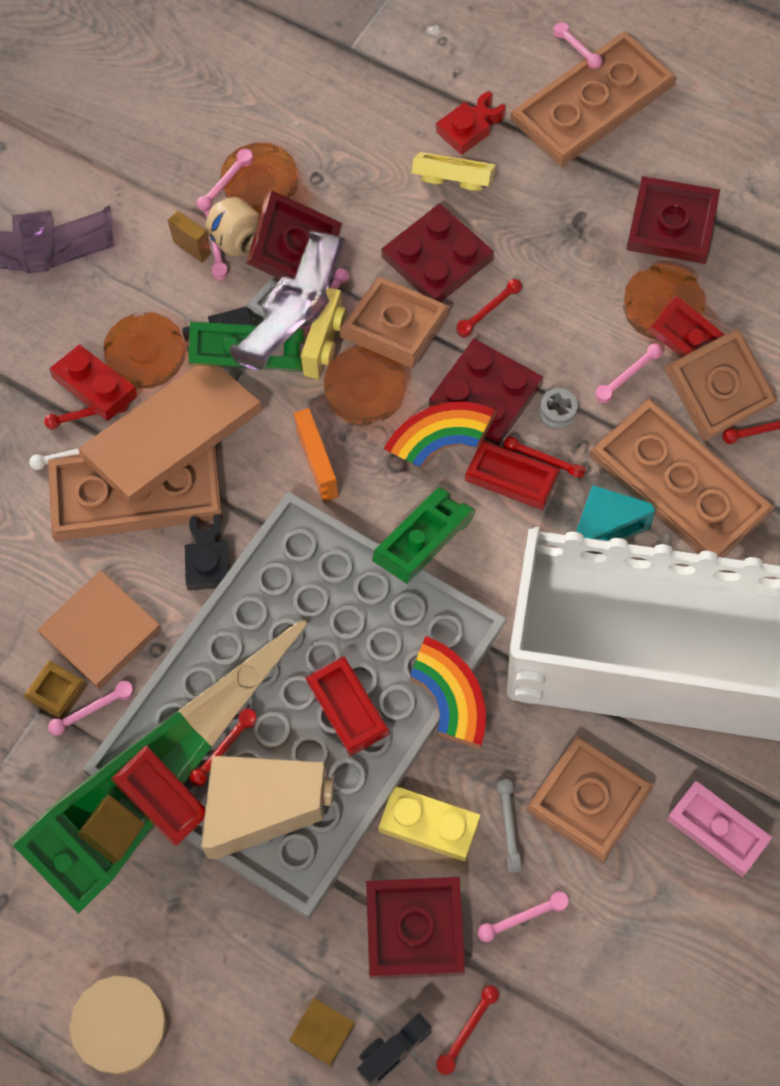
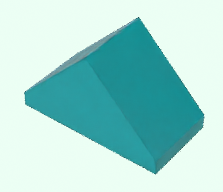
[576,485,655,554]

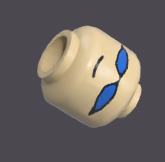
[205,197,260,257]

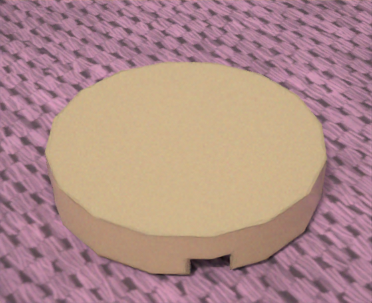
[69,975,167,1076]

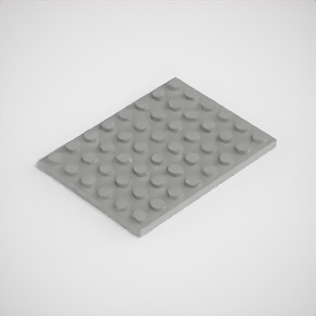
[83,491,506,921]

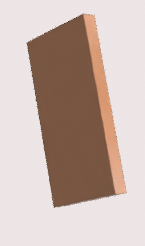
[510,31,677,168]
[78,366,262,506]
[590,398,774,558]
[48,445,223,541]

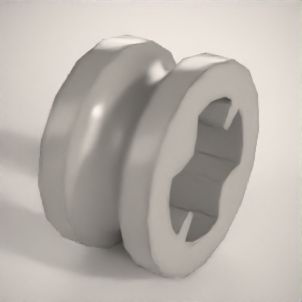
[539,388,578,429]

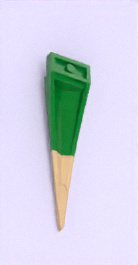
[11,621,306,914]

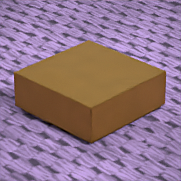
[167,211,211,263]
[24,660,88,719]
[77,795,145,864]
[289,998,356,1067]

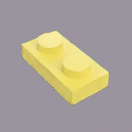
[411,152,496,191]
[301,287,347,379]
[378,786,480,862]

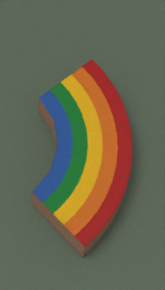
[383,402,497,469]
[410,636,486,750]

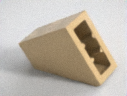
[201,756,334,859]

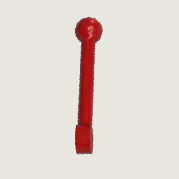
[456,279,523,338]
[44,404,129,430]
[722,421,780,444]
[503,436,586,478]
[189,708,257,786]
[436,985,500,1075]

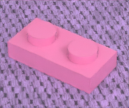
[667,781,773,878]

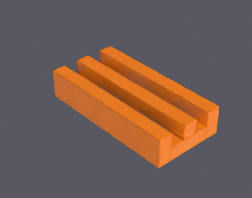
[293,408,339,502]

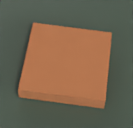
[340,276,450,368]
[664,328,778,441]
[37,570,162,690]
[526,735,654,863]

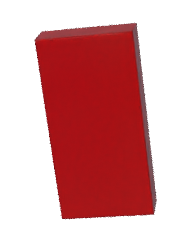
[465,440,560,511]
[305,656,389,757]
[111,746,206,846]

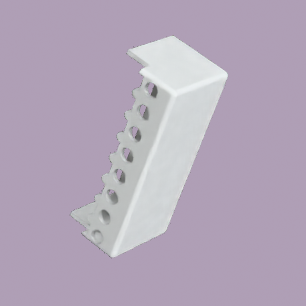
[507,527,780,741]

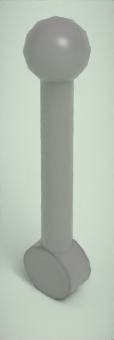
[496,778,521,873]

